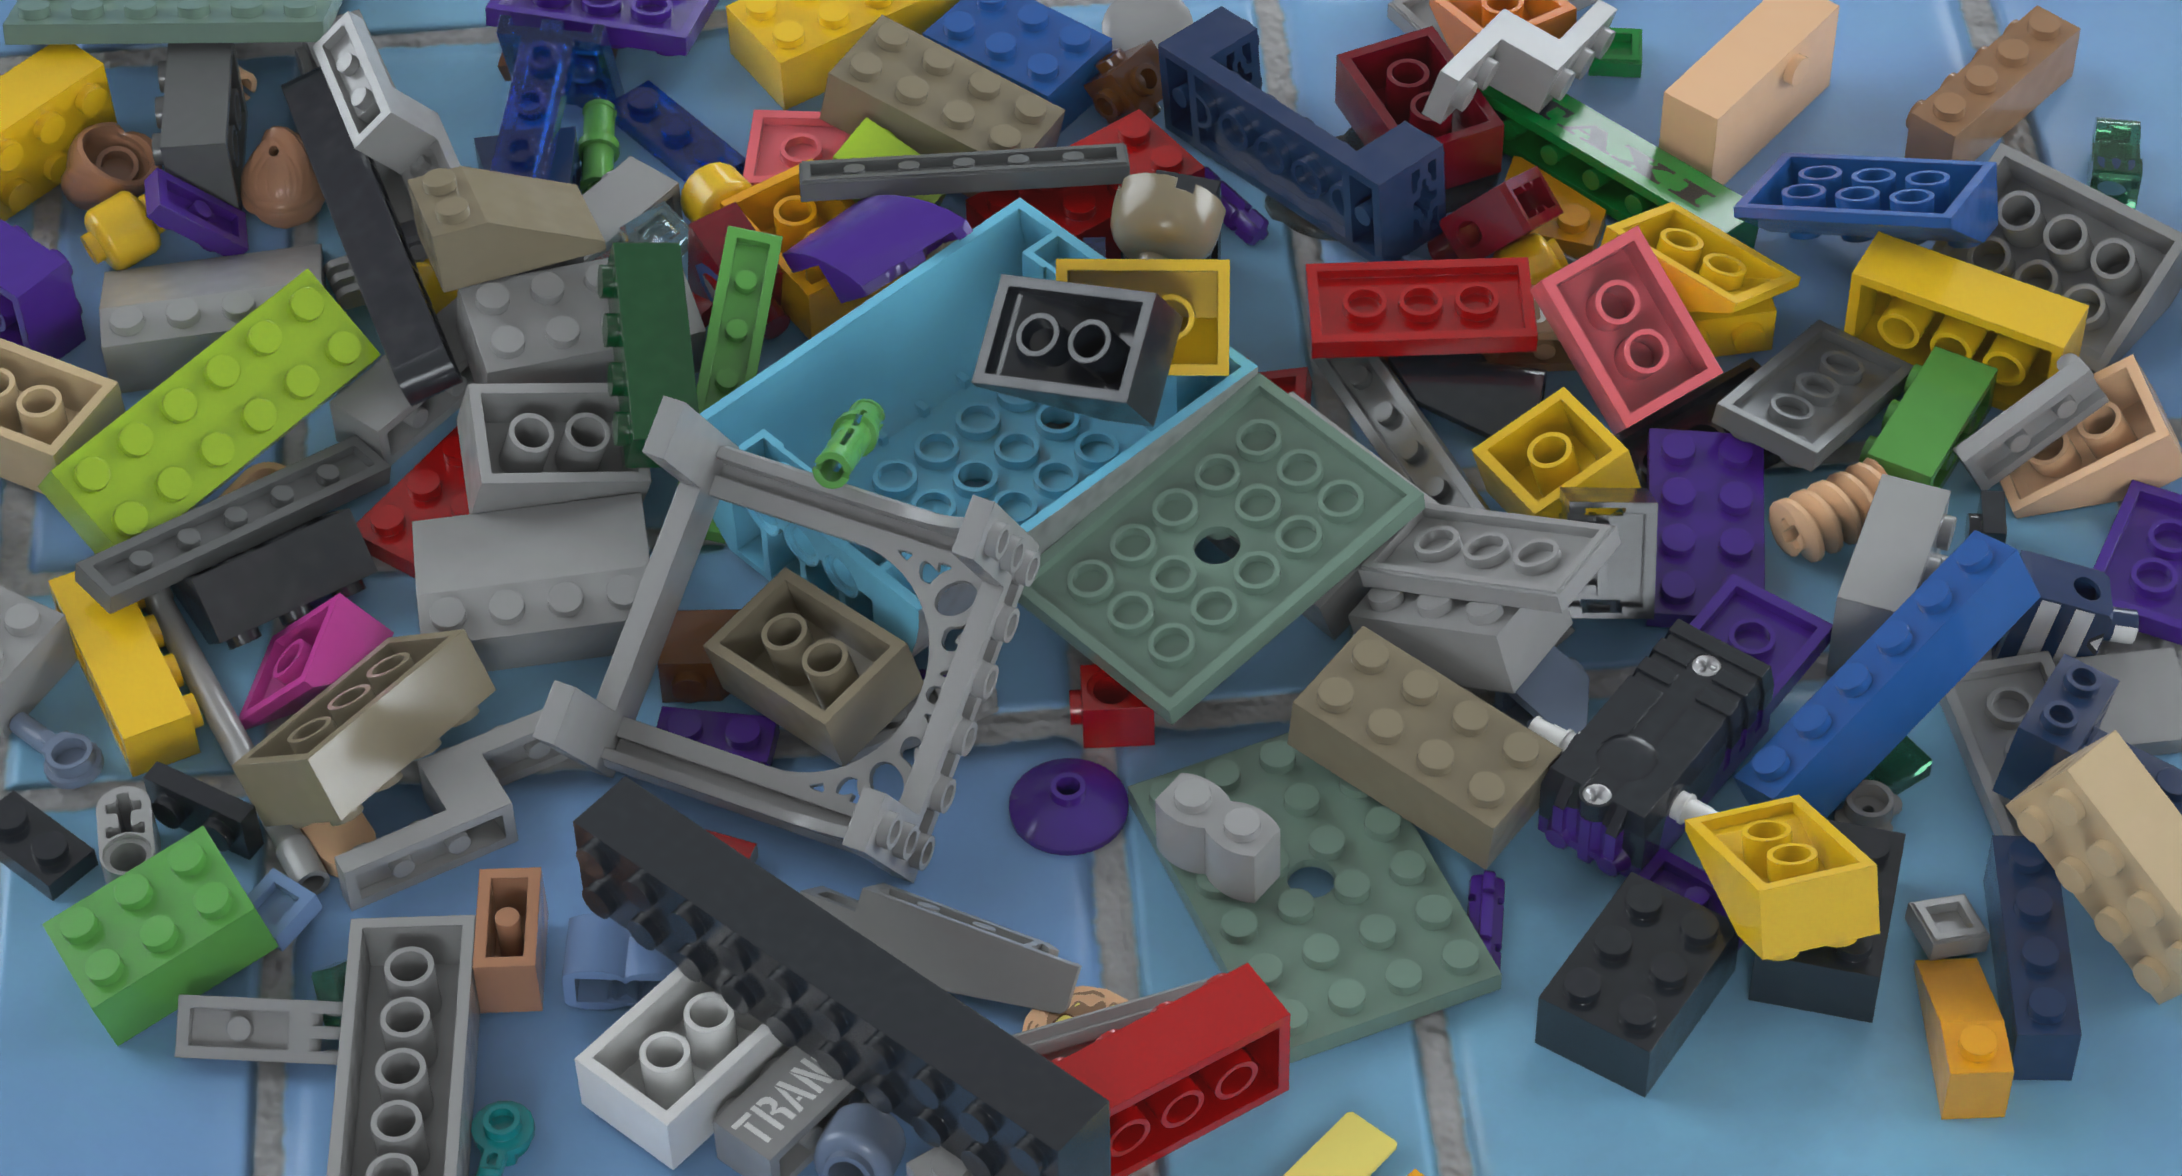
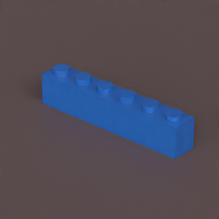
[1733,530,2041,818]

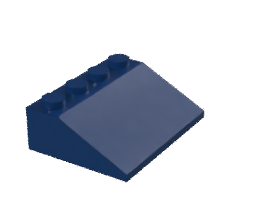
[1733,152,1998,249]

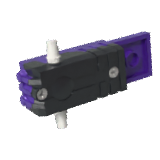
[1528,574,1833,878]

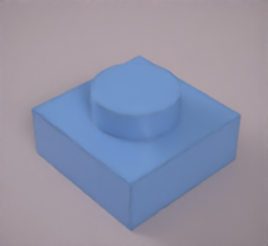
[247,868,323,952]

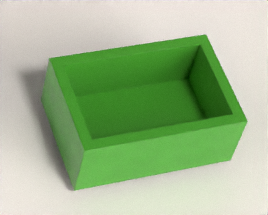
[42,826,279,1046]

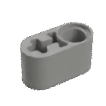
[96,786,161,885]

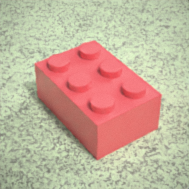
[1530,225,1723,435]

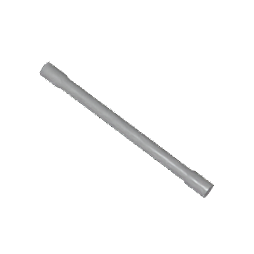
[142,586,330,895]

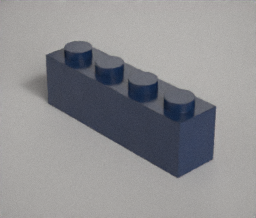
[1983,835,2082,1081]

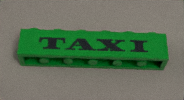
[1478,85,1759,249]

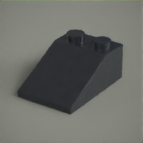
[971,274,1183,427]

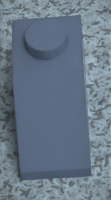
[1494,646,1590,733]

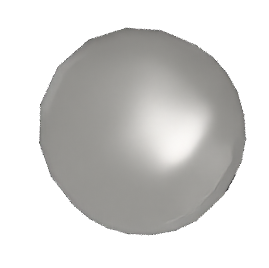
[1102,0,1193,52]

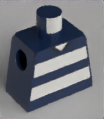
[1991,550,2139,667]

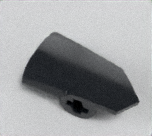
[1388,354,1547,439]

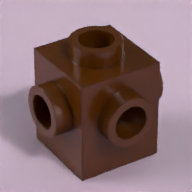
[1083,40,1163,125]

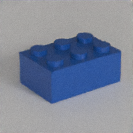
[922,0,1112,133]

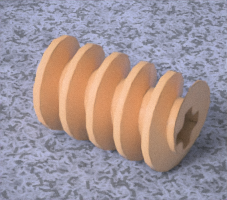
[1769,458,1888,563]

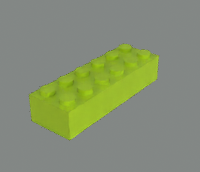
[37,268,381,554]

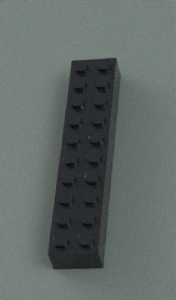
[573,776,1111,1176]

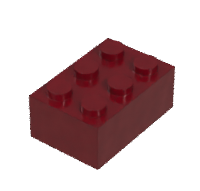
[1335,26,1504,189]

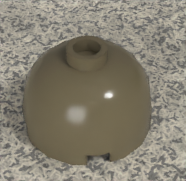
[1110,173,1226,259]

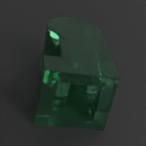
[2087,117,2143,210]

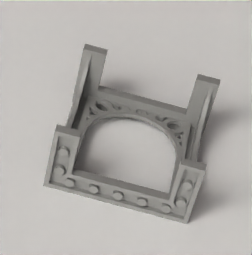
[532,396,1041,883]

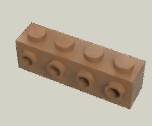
[1904,5,2081,161]

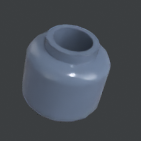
[813,1103,906,1176]

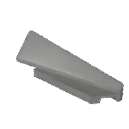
[800,883,1082,1014]

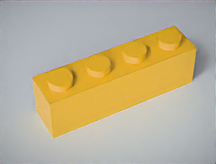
[48,571,204,777]

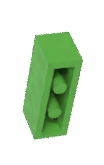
[1858,346,1998,488]

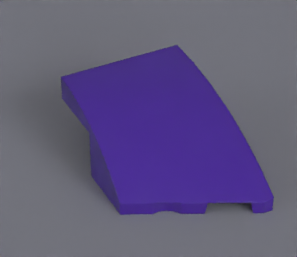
[782,195,973,303]

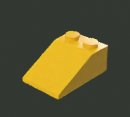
[1601,202,1801,313]
[1684,795,1880,961]

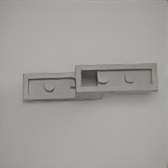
[1422,0,1617,124]
[312,11,461,194]
[334,709,569,911]

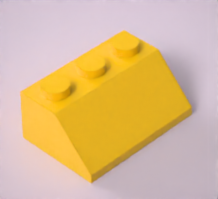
[1056,259,1230,376]

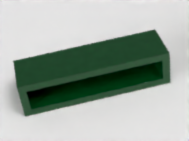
[597,242,699,468]

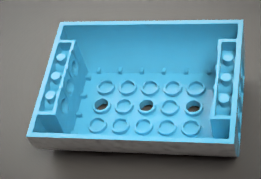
[700,197,1258,657]

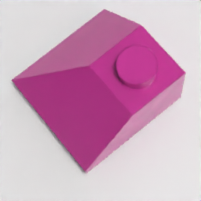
[239,593,394,730]

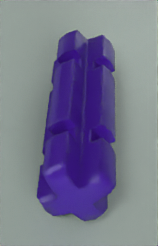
[1204,166,1269,245]
[1467,870,1505,972]

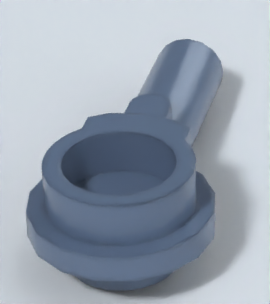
[9,712,104,789]

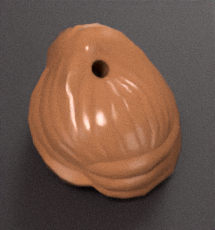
[61,122,162,210]
[240,126,325,229]

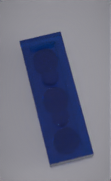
[611,80,746,182]

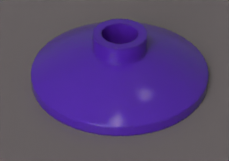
[1009,758,1129,856]

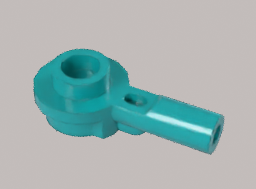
[471,1101,535,1176]

